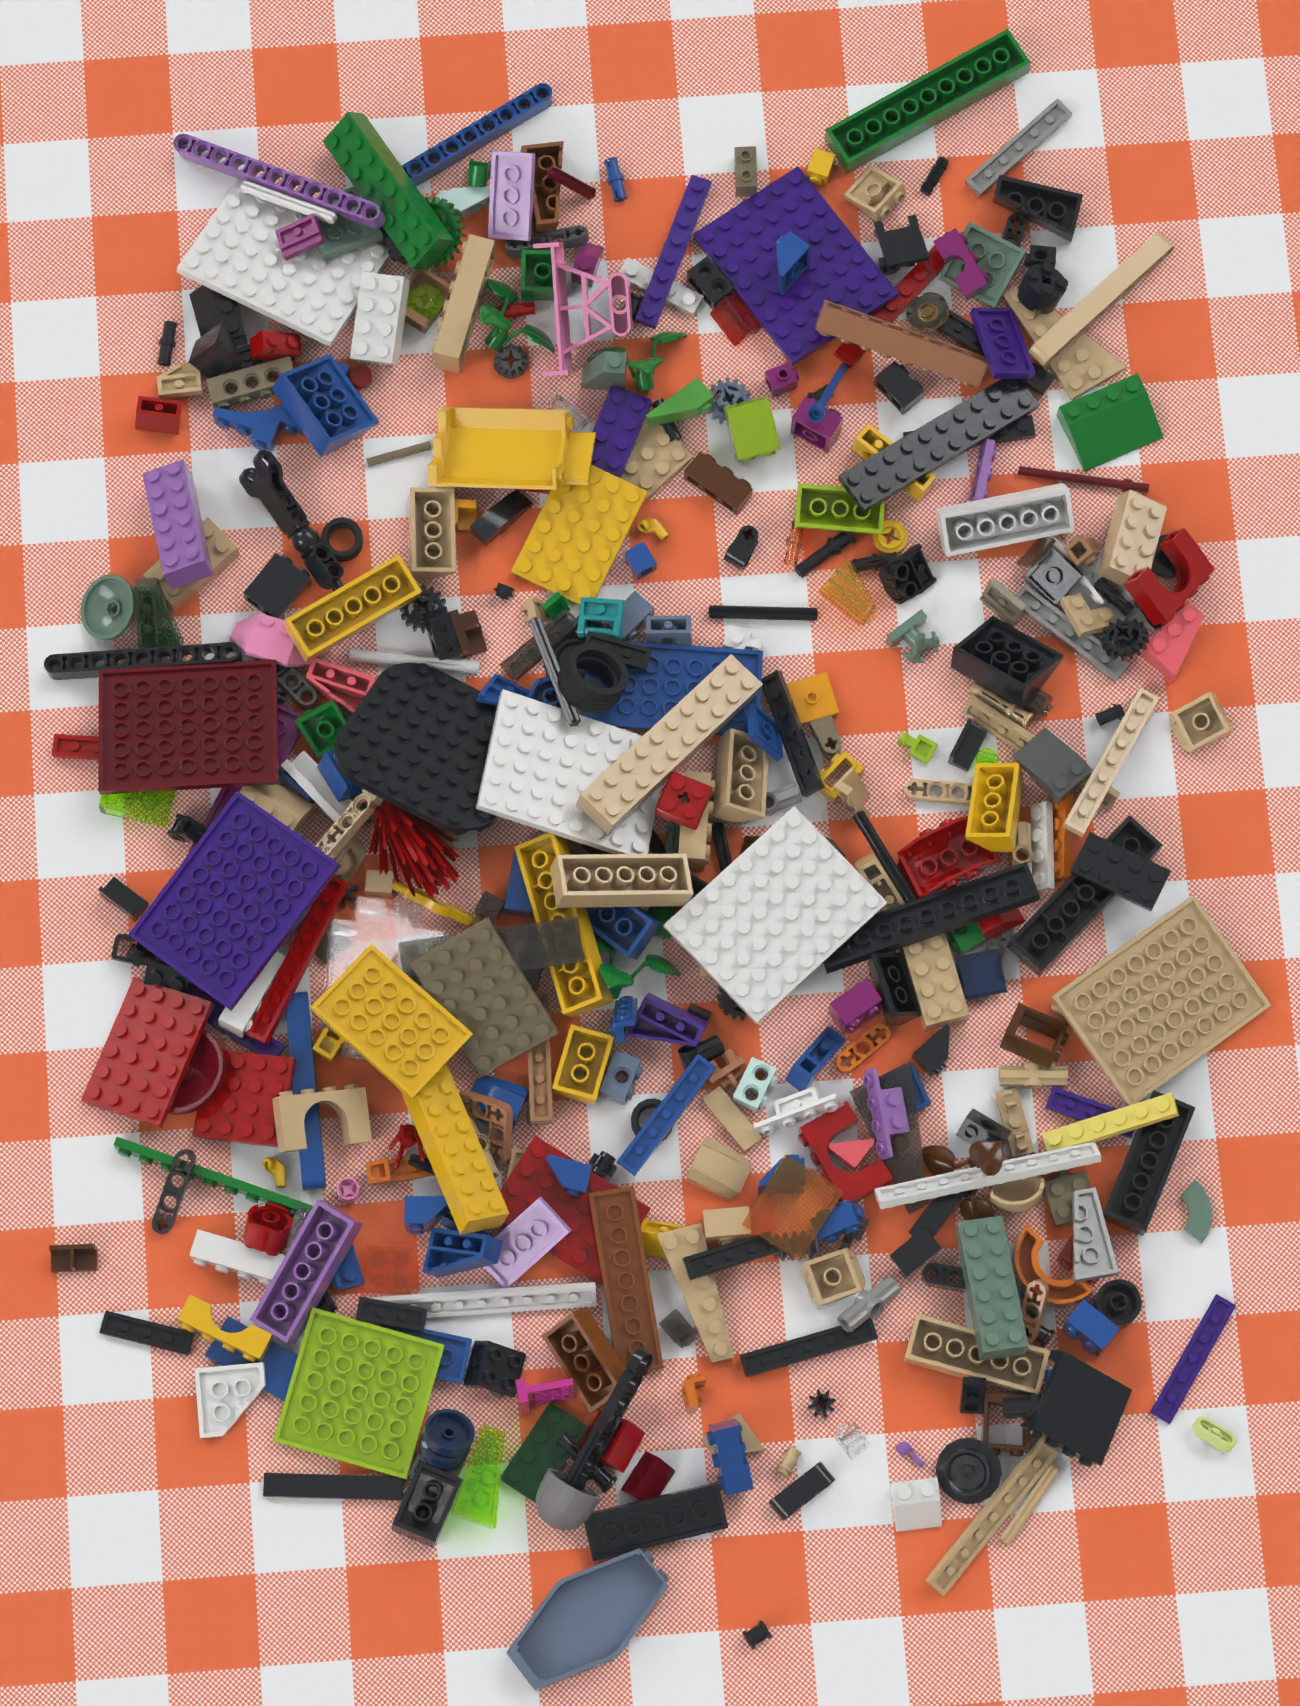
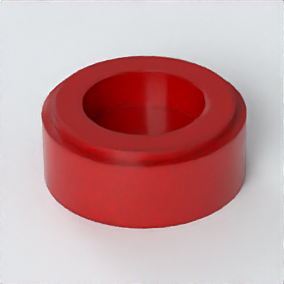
[350,365,372,389]

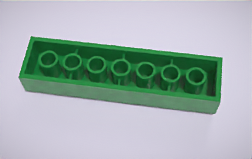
[323,112,454,270]

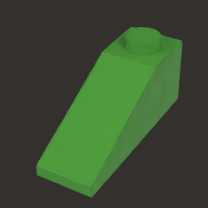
[646,377,714,426]

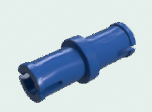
[604,157,628,202]

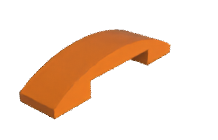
[365,1153,435,1185]

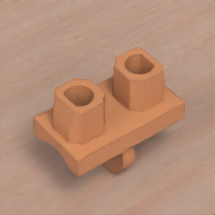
[707,1048,746,1089]

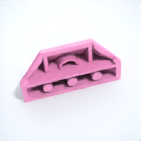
[230,613,318,667]

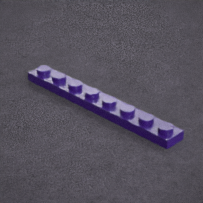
[635,175,712,329]

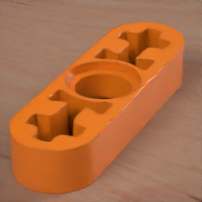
[835,1023,891,1074]

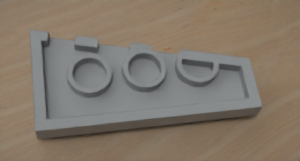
[1072,1187,1119,1283]

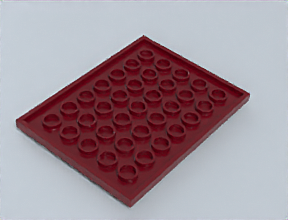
[98,660,279,795]

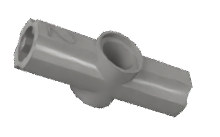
[739,783,802,825]
[837,1277,901,1332]

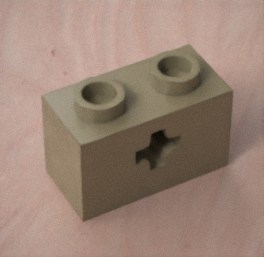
[734,146,758,197]

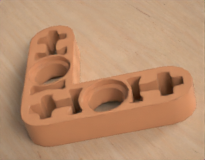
[459,1090,513,1166]
[1021,1279,1049,1344]

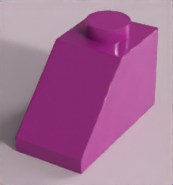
[571,243,604,287]

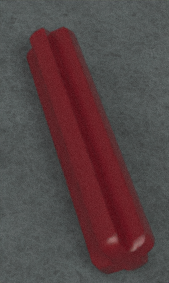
[546,165,596,199]

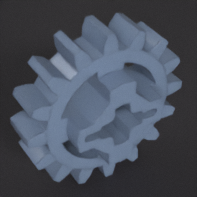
[707,378,752,424]

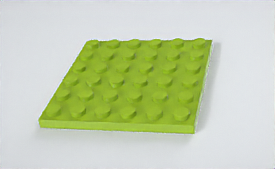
[273,1307,445,1479]

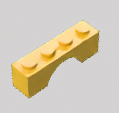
[177,1295,274,1363]

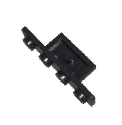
[126,944,191,994]

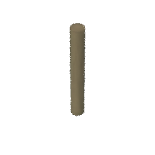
[366,441,431,467]

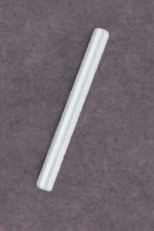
[348,649,480,674]

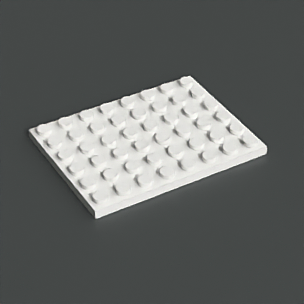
[177,179,390,347]
[476,689,661,854]
[663,806,887,1024]

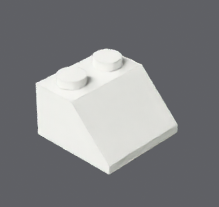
[890,1477,942,1532]

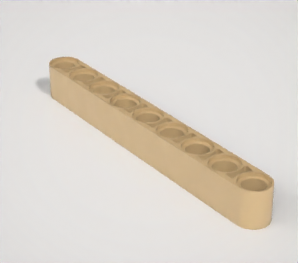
[1028,232,1175,367]

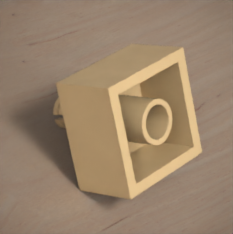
[702,1206,751,1245]

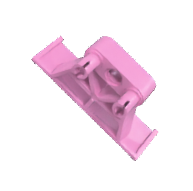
[533,242,633,376]

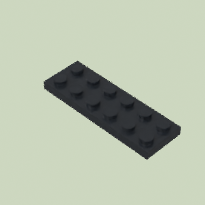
[584,1482,728,1561]

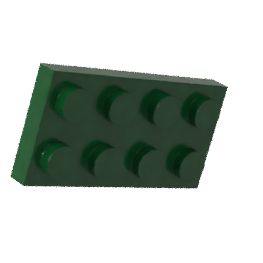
[499,1402,589,1504]

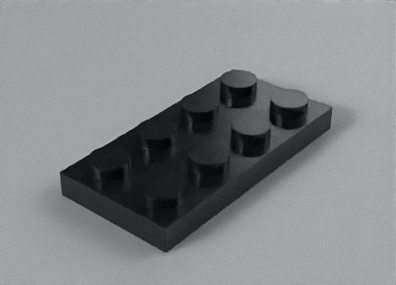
[1070,832,1171,912]

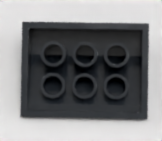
[951,616,1064,708]

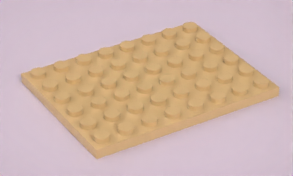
[1051,895,1271,1106]

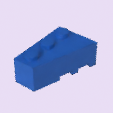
[422,1227,503,1278]
[706,1419,754,1496]

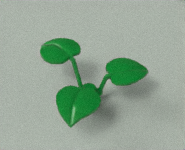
[480,278,555,353]
[587,331,687,391]
[593,932,681,999]

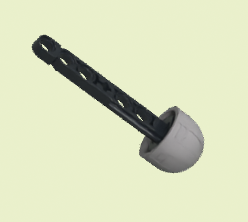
[536,1349,653,1530]

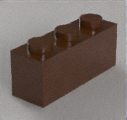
[684,452,753,516]

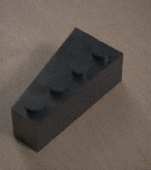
[993,175,1083,242]

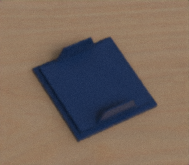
[954,949,1008,1000]

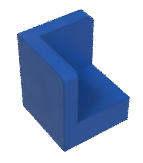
[624,542,657,580]

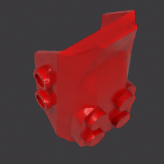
[897,816,1001,899]

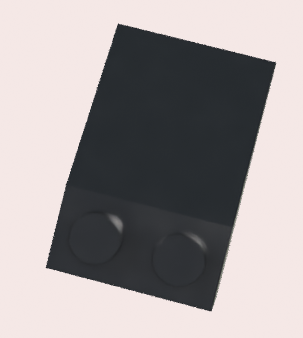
[392,1461,463,1548]

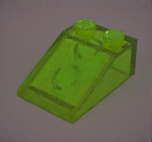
[99,790,176,828]

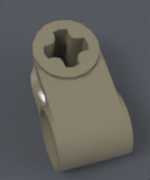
[809,715,842,760]

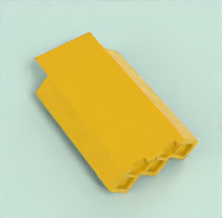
[428,407,596,490]

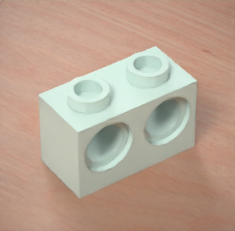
[732,1057,778,1113]

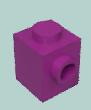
[764,362,799,398]

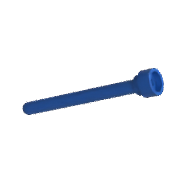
[807,363,848,423]

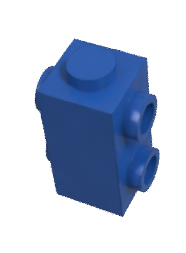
[810,1200,865,1243]

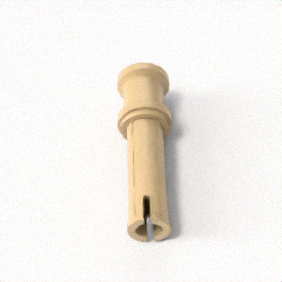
[969,682,1034,729]

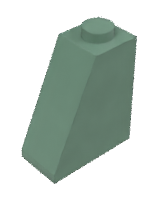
[581,351,627,391]

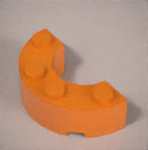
[1012,1226,1093,1308]

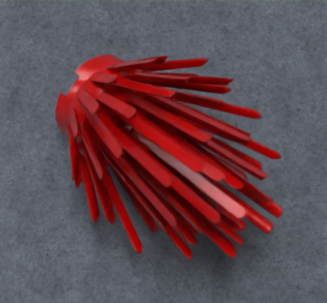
[369,800,461,899]

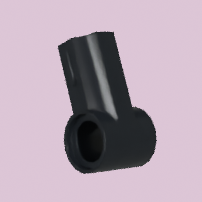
[678,1035,725,1071]
[1002,1394,1042,1420]

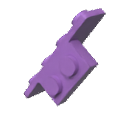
[863,1068,910,1160]

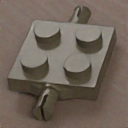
[1043,1170,1091,1227]

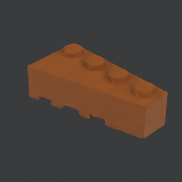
[520,141,564,234]

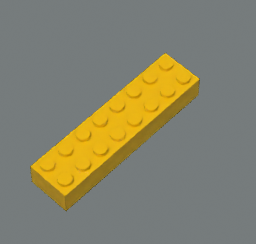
[514,833,614,1017]
[400,1064,509,1235]

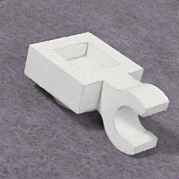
[723,625,764,651]

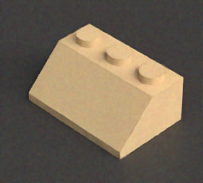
[240,784,315,834]

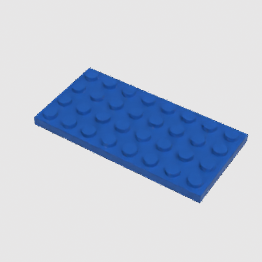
[582,641,763,735]

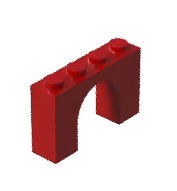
[1123,528,1215,626]
[798,1101,893,1203]

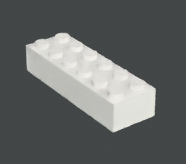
[935,483,1075,557]

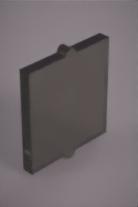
[1016,537,1056,568]

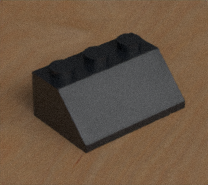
[189,285,248,346]
[867,952,922,1026]

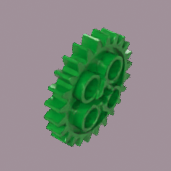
[425,197,466,268]

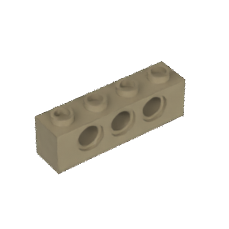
[206,356,294,410]

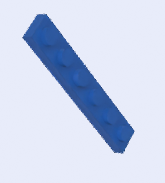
[617,1054,716,1176]

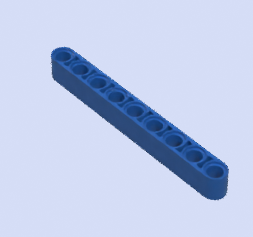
[401,83,552,187]
[286,991,326,1191]

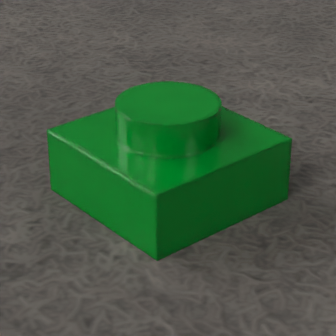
[541,592,570,623]

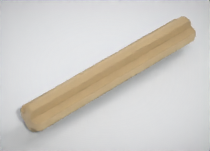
[1000,1465,1060,1545]

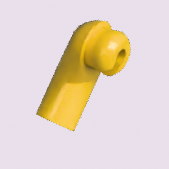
[637,519,670,541]
[262,1157,287,1188]

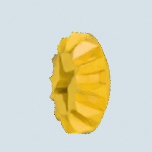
[873,520,908,554]

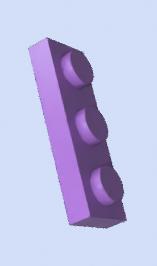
[969,439,997,502]

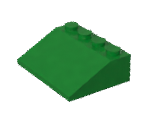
[1056,373,1163,472]

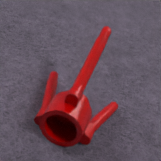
[389,1124,425,1169]

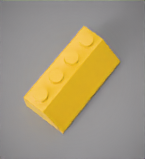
[965,763,1024,852]

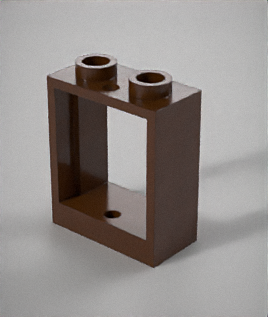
[1000,1003,1069,1069]
[981,1392,1030,1457]

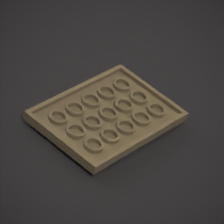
[410,917,559,1077]

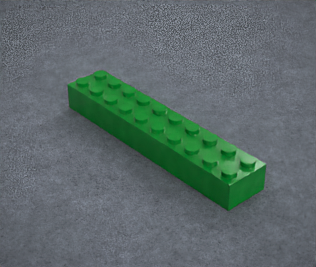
[824,29,1031,174]

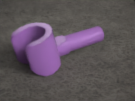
[895,1442,925,1467]

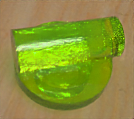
[976,748,1000,763]

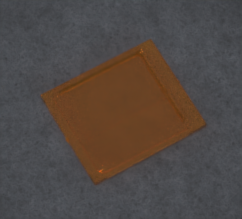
[742,1154,843,1261]

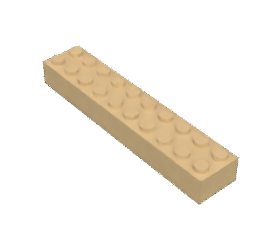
[576,654,763,835]

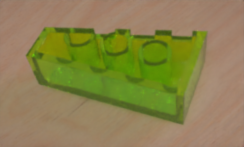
[450,1424,505,1530]

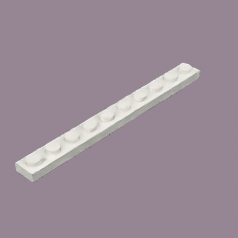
[874,1141,1101,1209]
[367,1282,597,1318]

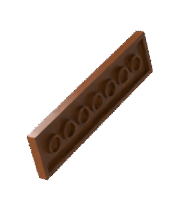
[588,1186,664,1370]

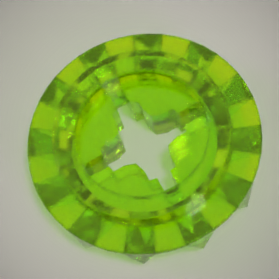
[408,284,443,318]

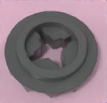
[493,344,528,379]

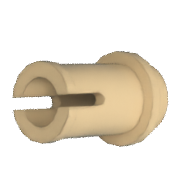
[776,1446,802,1478]

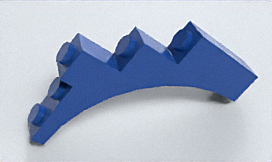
[212,361,350,451]

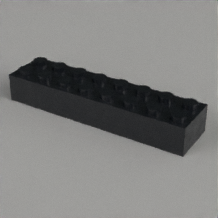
[1007,815,1163,977]

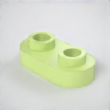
[1192,1416,1237,1452]

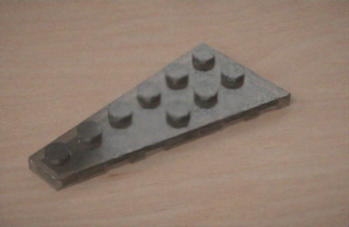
[850,1062,930,1214]

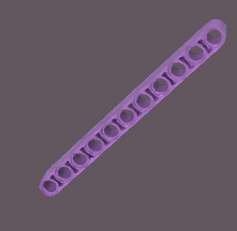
[173,133,385,229]

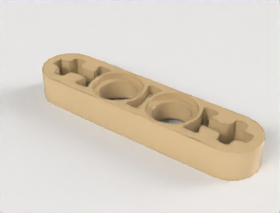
[904,779,973,806]

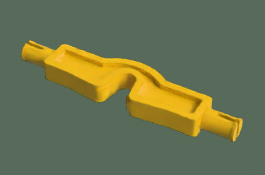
[391,880,482,926]

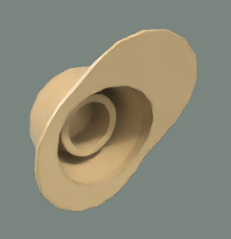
[333,837,365,882]

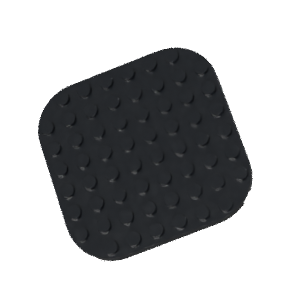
[333,663,499,834]

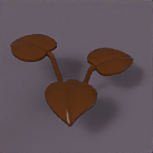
[921,1140,1004,1221]

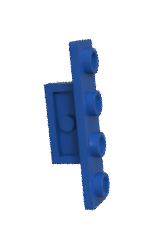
[610,996,638,1043]

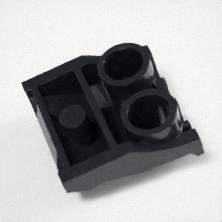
[878,544,937,604]

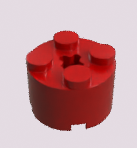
[244,1203,293,1256]

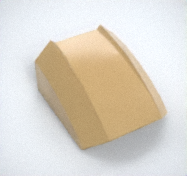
[1170,691,1234,752]
[686,1137,751,1200]
[801,1248,866,1308]

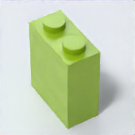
[723,396,781,462]

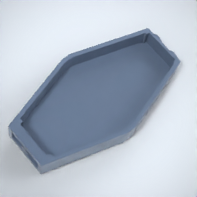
[507,1548,669,1691]

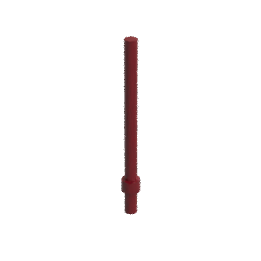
[1018,466,1149,493]

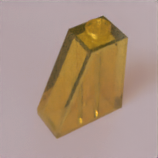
[819,557,877,626]

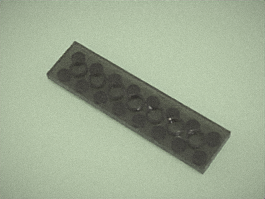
[398,916,585,985]

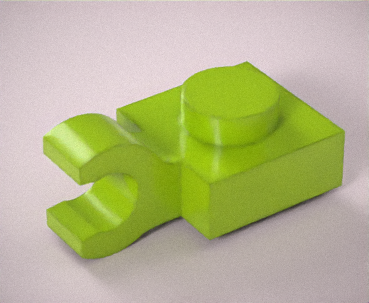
[897,731,938,765]

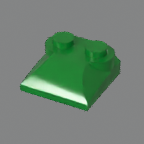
[295,700,347,758]

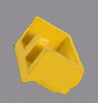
[819,751,865,804]

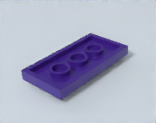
[970,308,1036,379]
[591,385,652,478]

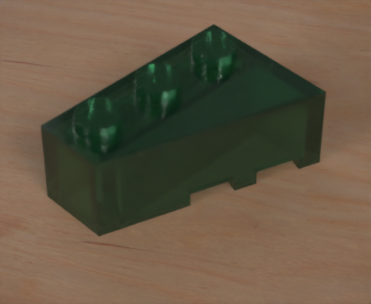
[134,578,184,648]

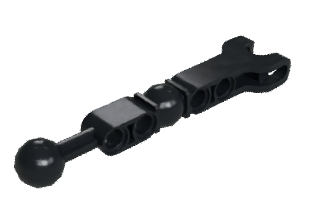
[239,450,344,592]

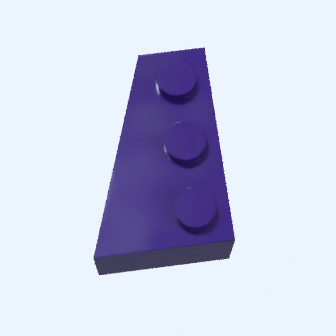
[626,993,709,1047]

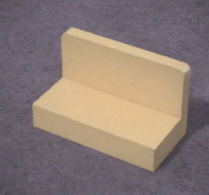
[833,768,870,817]

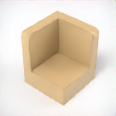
[365,869,393,898]

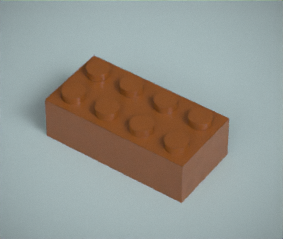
[542,1307,626,1414]

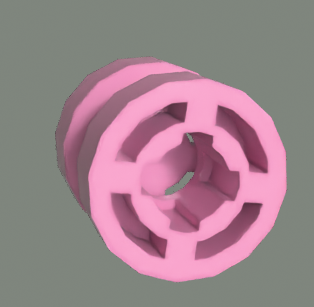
[337,1178,360,1204]

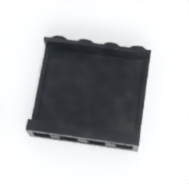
[1020,1350,1132,1467]

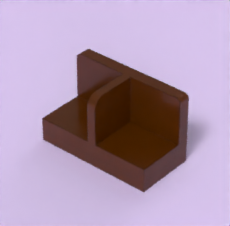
[449,609,487,659]
[49,1244,98,1273]

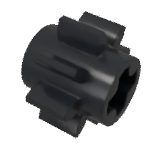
[589,1151,617,1179]
[807,1389,836,1419]

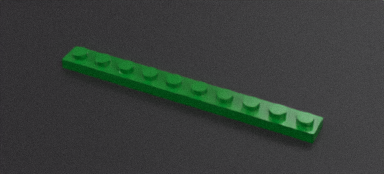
[114,1137,313,1218]

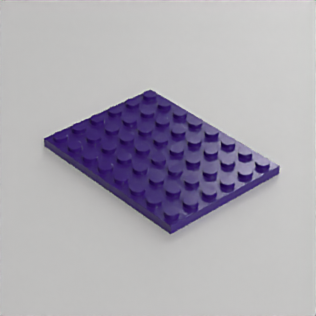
[693,166,899,366]
[128,791,341,1011]

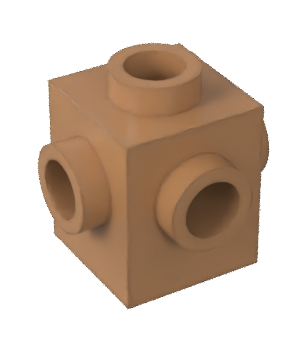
[1064,534,1101,567]

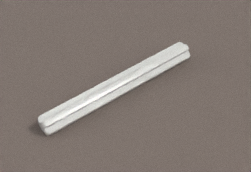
[240,180,337,224]

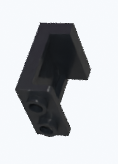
[243,553,312,620]

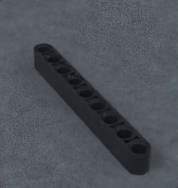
[44,642,243,680]

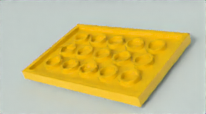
[511,465,648,605]
[310,943,473,1100]

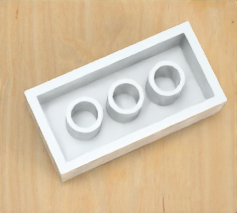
[350,272,410,366]

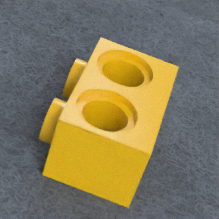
[312,1025,345,1062]

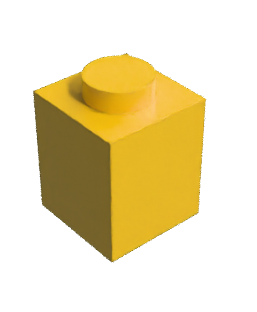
[807,148,836,185]

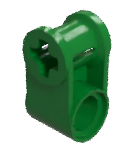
[468,159,491,187]

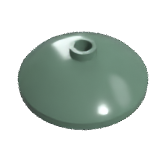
[81,574,136,640]

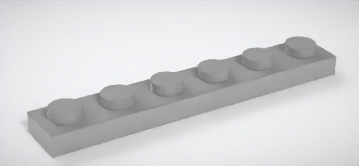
[965,98,1072,197]
[1015,584,1130,683]

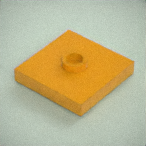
[786,672,839,725]

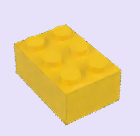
[552,1024,615,1106]

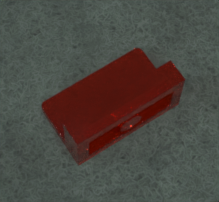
[710,294,762,346]

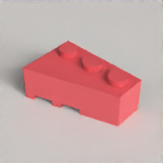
[1141,601,1204,683]
[306,658,376,715]

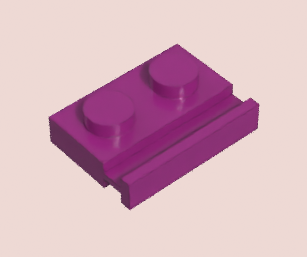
[275,214,325,261]

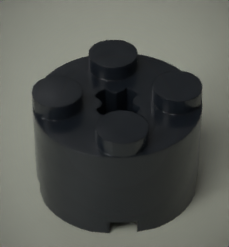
[1017,262,1068,314]
[1093,1279,1142,1329]

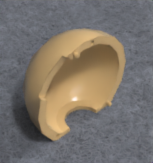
[990,1175,1045,1214]

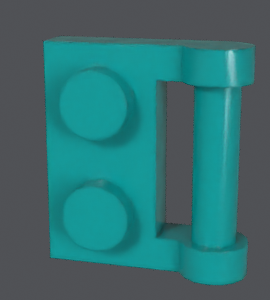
[577,597,626,640]

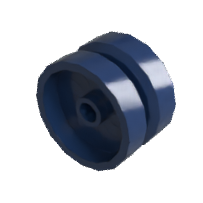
[419,1409,475,1469]

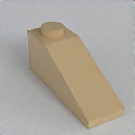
[854,851,905,911]

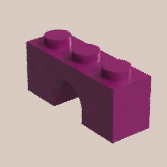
[933,228,990,301]

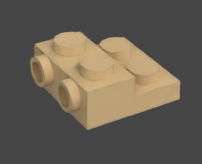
[844,165,906,222]

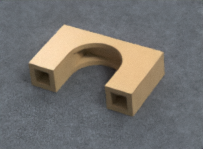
[272,1084,372,1153]

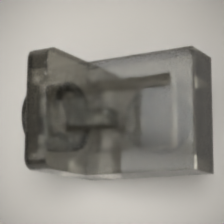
[659,1309,698,1348]

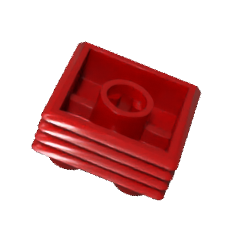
[655,771,713,830]

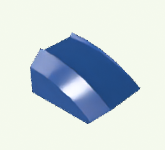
[466,1075,529,1134]

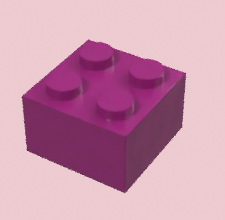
[790,397,843,453]
[828,978,883,1035]

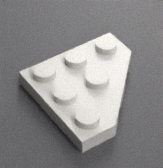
[195,1362,266,1438]

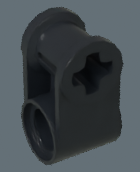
[723,525,758,570]
[167,813,208,844]

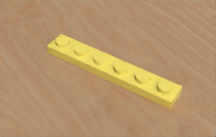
[1042,1092,1179,1151]

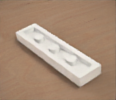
[619,257,704,316]
[1031,801,1055,893]

